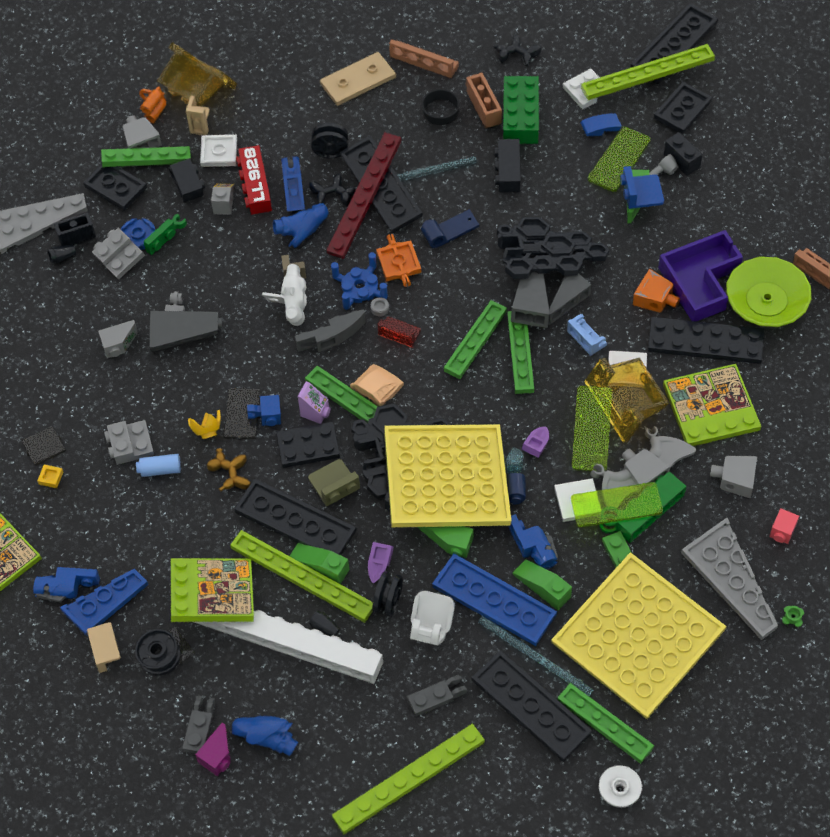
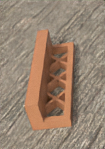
[389,40,459,78]
[793,248,830,290]

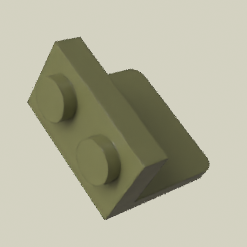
[308,459,360,507]

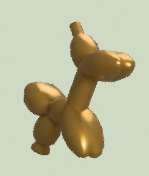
[207,448,251,492]

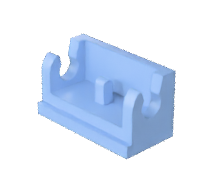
[567,314,607,356]

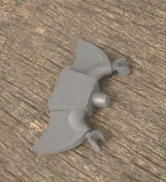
[590,426,696,513]

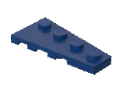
[60,569,148,636]

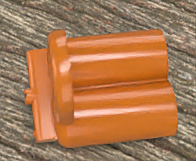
[139,87,166,123]

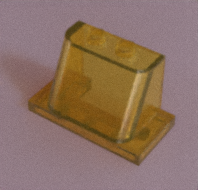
[157,42,237,106]
[584,357,669,442]

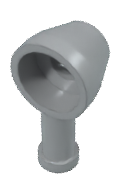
[649,154,678,175]

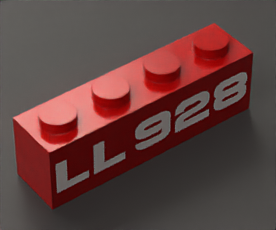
[236,145,272,215]

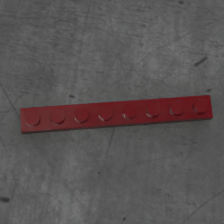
[326,132,402,259]

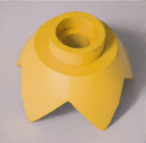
[188,410,221,439]

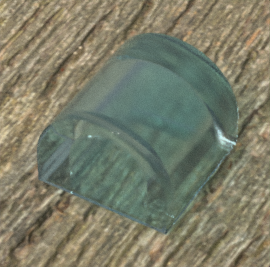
[505,447,524,474]

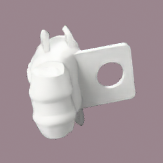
[262,264,307,326]

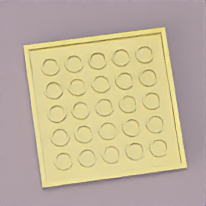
[384,424,511,527]
[551,552,726,719]

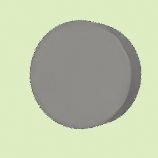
[370,298,389,316]

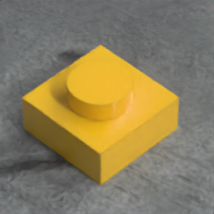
[37,464,63,488]

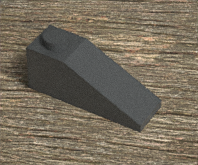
[548,273,591,325]

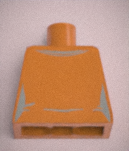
[632,269,680,313]

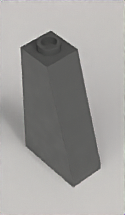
[511,271,549,328]
[150,311,222,351]

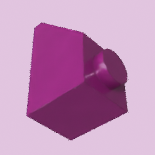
[195,723,231,776]

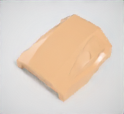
[350,364,404,406]

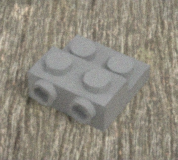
[92,228,145,280]
[104,420,154,465]

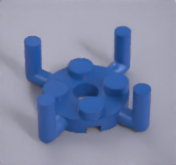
[331,252,388,310]

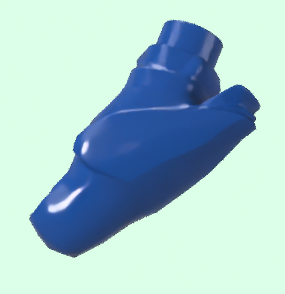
[273,203,329,248]
[231,716,298,756]

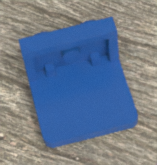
[620,166,664,209]

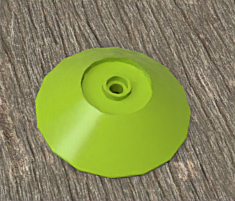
[726,257,812,327]

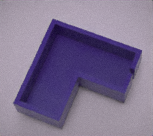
[658,230,743,321]

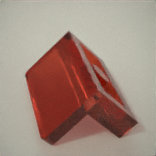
[378,316,421,347]

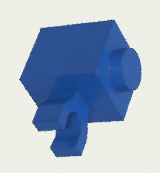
[247,395,281,426]

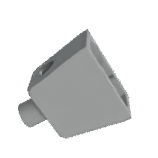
[123,115,162,149]
[710,456,757,498]

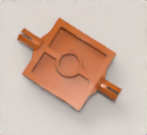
[376,234,421,287]

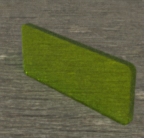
[588,126,650,192]
[572,386,612,471]
[571,482,663,527]

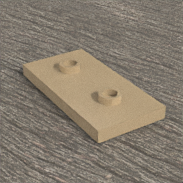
[320,52,396,106]

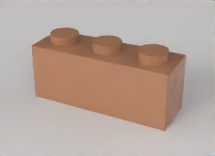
[466,73,502,129]

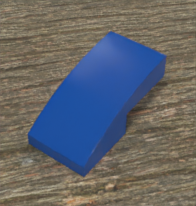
[581,113,622,136]

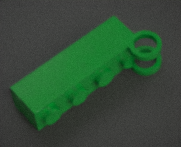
[599,471,686,543]

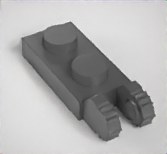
[407,675,468,717]
[182,696,215,754]

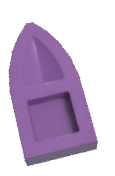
[522,427,549,458]
[368,542,394,583]

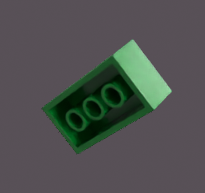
[503,76,539,144]

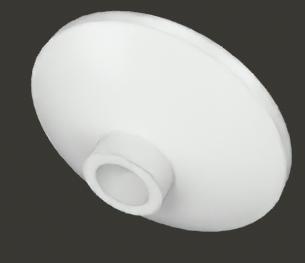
[599,766,642,807]

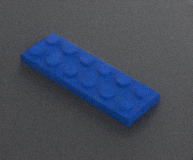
[432,554,557,646]

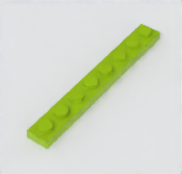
[581,44,715,100]
[230,530,373,623]
[332,724,485,834]

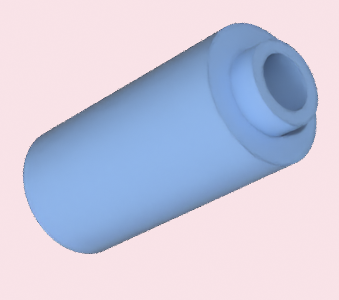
[136,454,181,477]

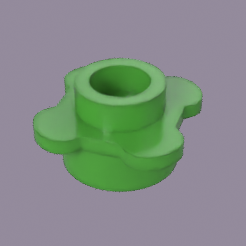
[782,606,804,627]

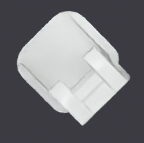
[410,591,455,645]

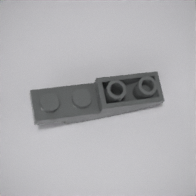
[295,309,366,353]

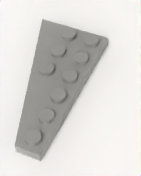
[0,193,87,254]
[681,518,778,640]

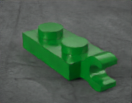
[144,214,187,255]

